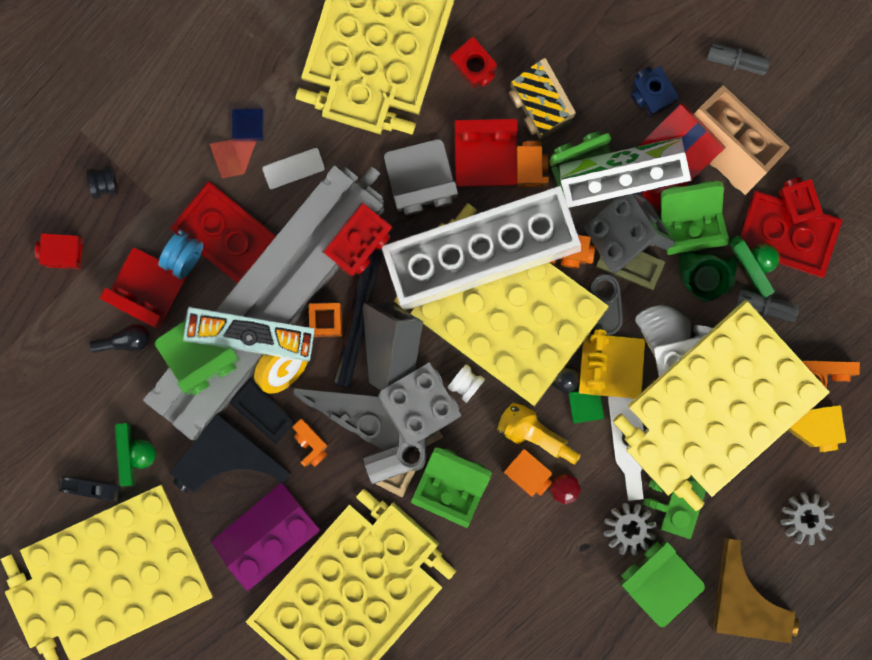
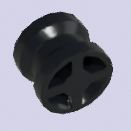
[87,165,118,199]

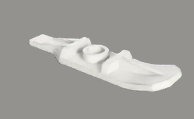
[608,396,644,501]

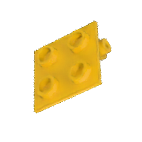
[579,330,645,399]

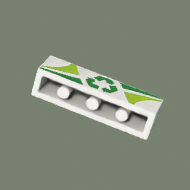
[559,137,691,208]

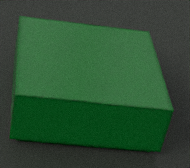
[568,391,604,424]

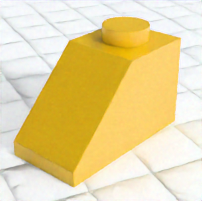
[788,405,846,452]

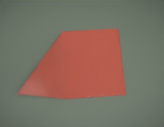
[210,129,261,178]

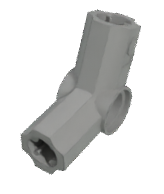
[363,435,427,484]

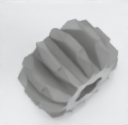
[780,492,834,545]
[603,503,656,556]

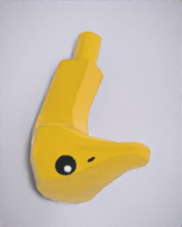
[497,402,581,465]

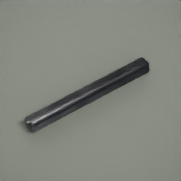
[334,245,385,387]

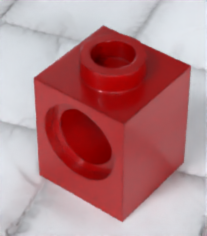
[450,37,497,90]
[35,233,83,270]

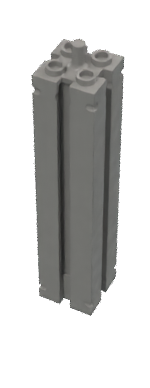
[143,165,385,441]

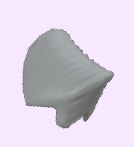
[635,305,691,358]

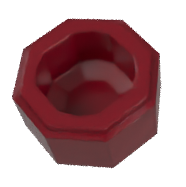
[549,474,581,505]

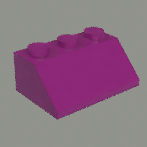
[211,483,322,591]

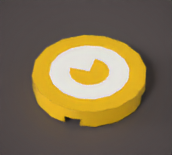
[254,354,308,394]

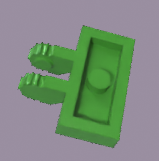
[643,475,706,539]

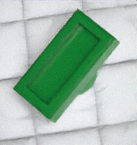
[728,235,780,297]
[115,423,156,487]

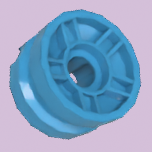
[158,230,204,279]

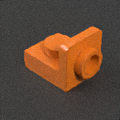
[292,419,329,467]

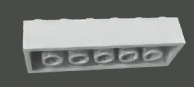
[382,186,582,311]

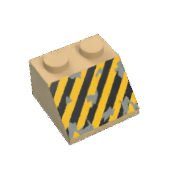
[509,58,576,140]

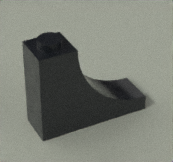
[170,415,292,493]

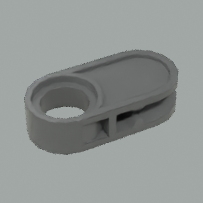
[590,274,623,336]

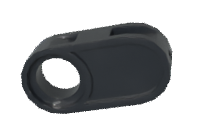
[58,476,121,502]

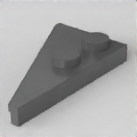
[294,387,400,451]

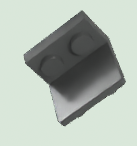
[584,192,676,273]

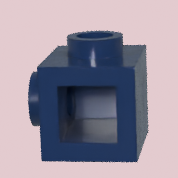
[630,66,679,118]

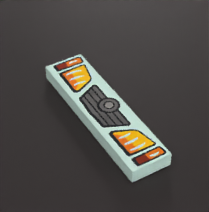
[183,308,314,362]

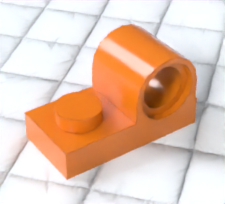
[802,361,860,388]

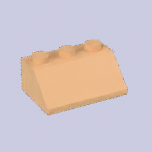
[694,85,790,195]

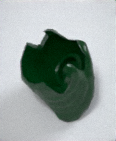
[679,251,737,303]

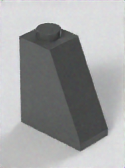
[363,302,423,391]

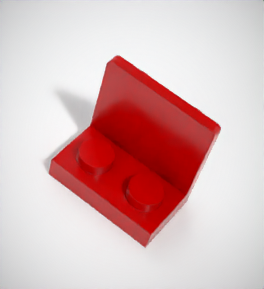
[455,119,517,187]
[322,203,392,276]
[99,248,187,330]

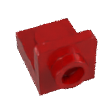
[778,177,823,225]

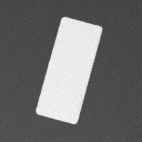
[263,148,325,189]

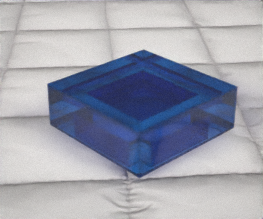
[232,109,264,142]

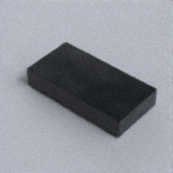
[230,380,296,444]

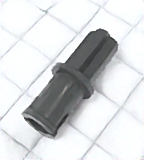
[707,42,770,75]
[736,288,799,323]

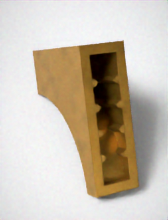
[713,538,799,643]

